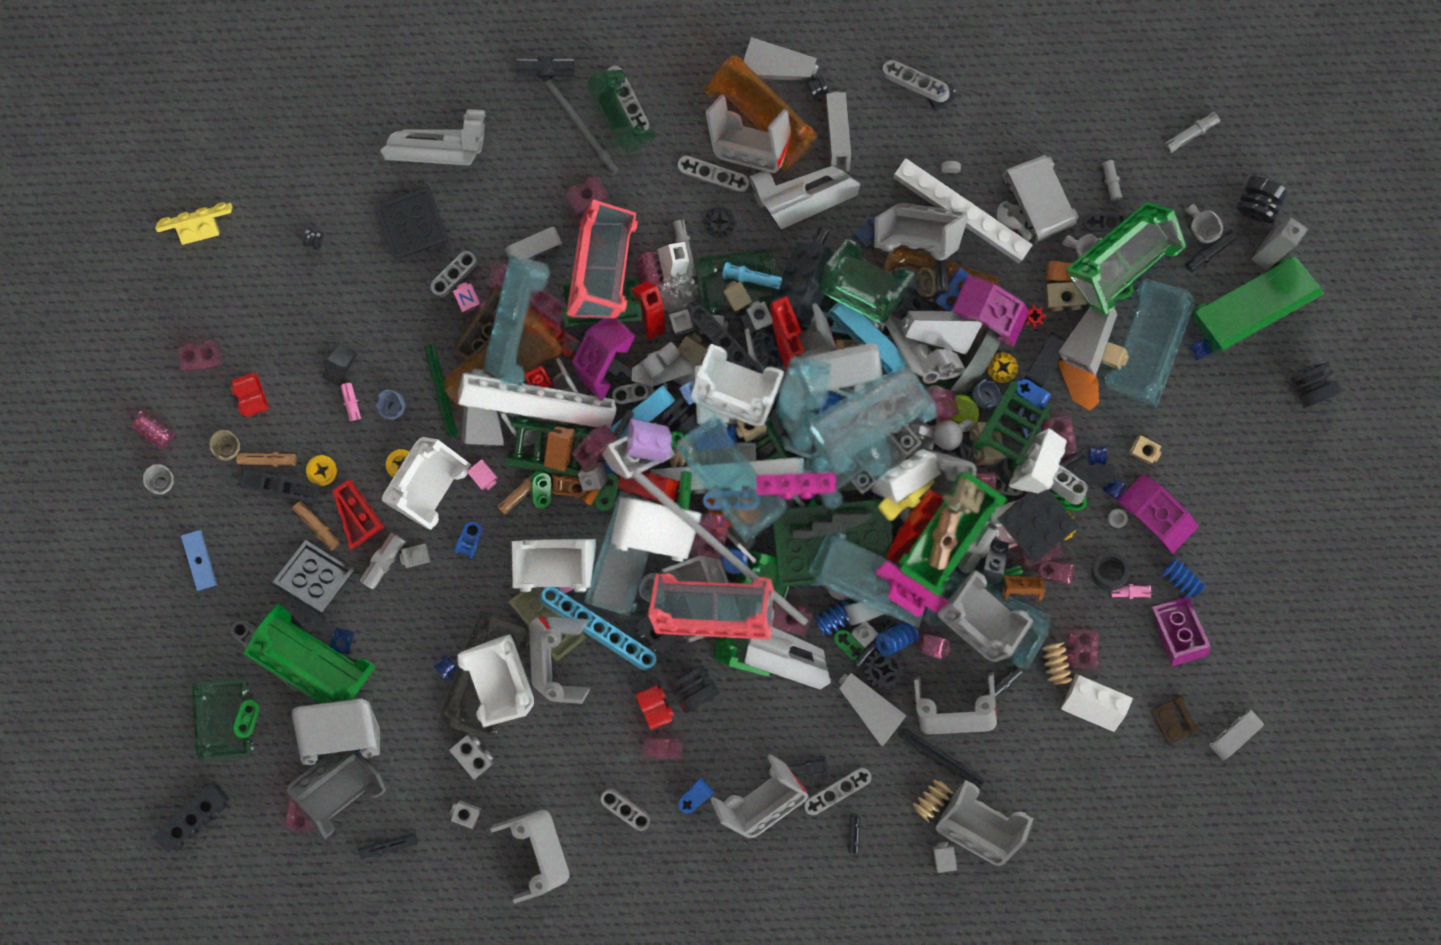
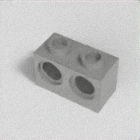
[450,734,494,779]

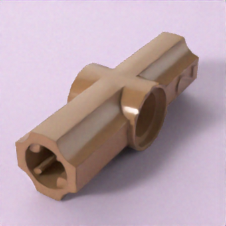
[929,508,960,569]

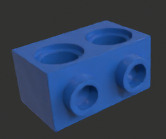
[935,267,972,311]

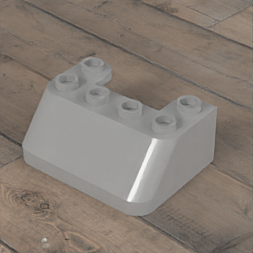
[875,203,967,260]
[936,780,1033,866]

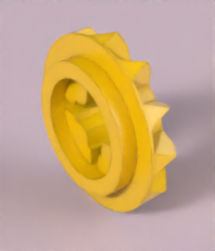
[987,352,1018,383]
[386,449,409,478]
[306,455,337,486]

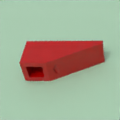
[631,281,666,340]
[524,366,555,389]

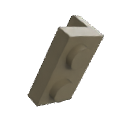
[678,332,714,366]
[943,478,984,514]

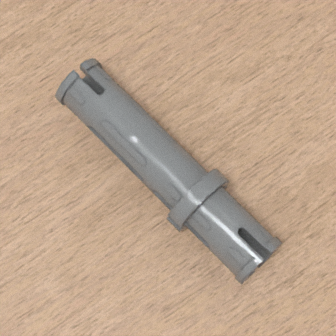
[1164,112,1220,153]
[672,219,697,278]

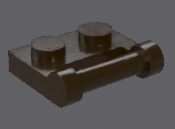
[1151,695,1200,745]

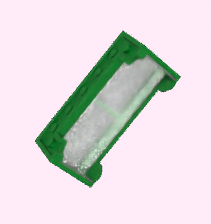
[1066,202,1186,315]

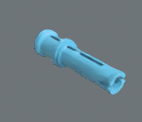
[722,262,782,289]

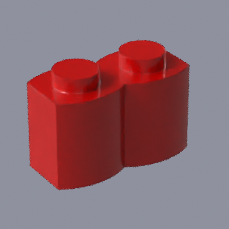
[231,372,269,417]
[636,684,674,730]

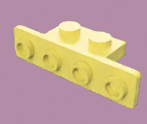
[156,202,232,245]
[878,479,935,521]

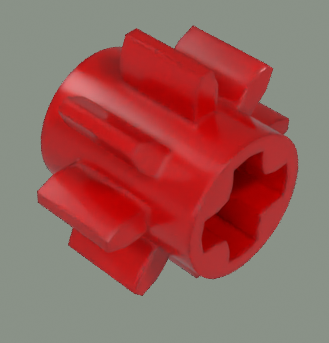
[1024,304,1046,329]

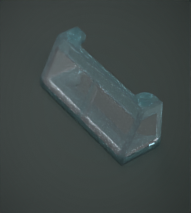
[806,364,938,474]
[584,491,664,616]

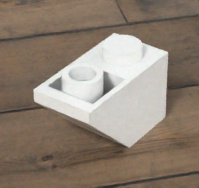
[657,242,689,287]

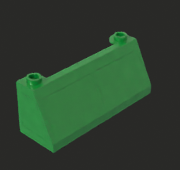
[1191,256,1324,353]
[898,470,1007,596]
[713,550,789,677]
[243,603,376,704]

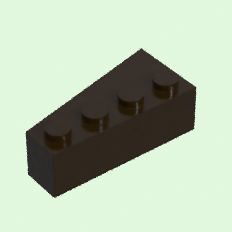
[453,283,528,361]

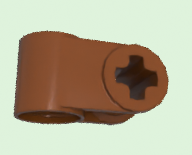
[1045,261,1080,283]
[551,473,585,497]

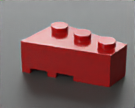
[618,471,680,506]
[333,480,385,549]

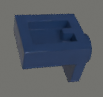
[854,217,875,248]

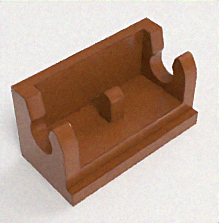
[544,427,574,471]
[1001,576,1046,601]

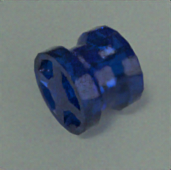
[1189,339,1213,360]
[1088,446,1107,465]
[1102,479,1126,499]
[434,655,458,679]

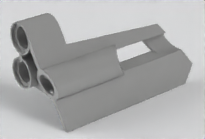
[380,109,486,166]
[749,166,860,229]
[878,298,965,383]
[743,602,831,690]

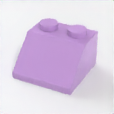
[626,419,672,463]

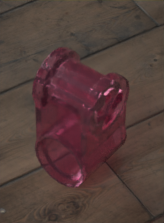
[1036,561,1075,584]

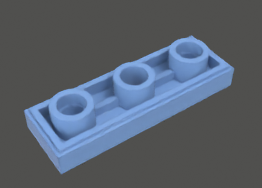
[181,530,217,591]

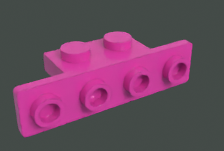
[756,473,836,499]
[875,561,948,617]

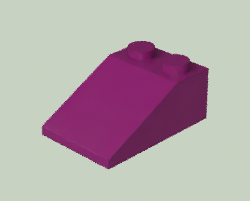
[1152,597,1211,667]

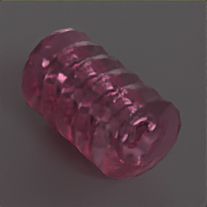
[635,251,666,291]
[132,409,177,450]

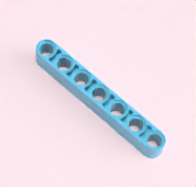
[539,587,656,670]

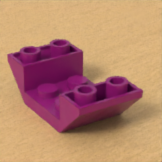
[952,276,1029,347]
[572,318,635,401]
[1117,473,1199,554]

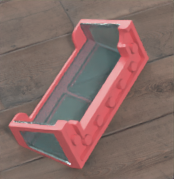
[566,200,638,318]
[648,573,773,639]

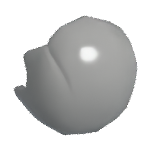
[143,464,174,495]

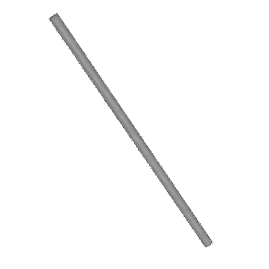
[631,470,808,626]

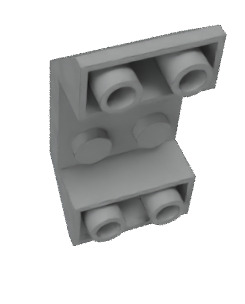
[837,413,922,494]

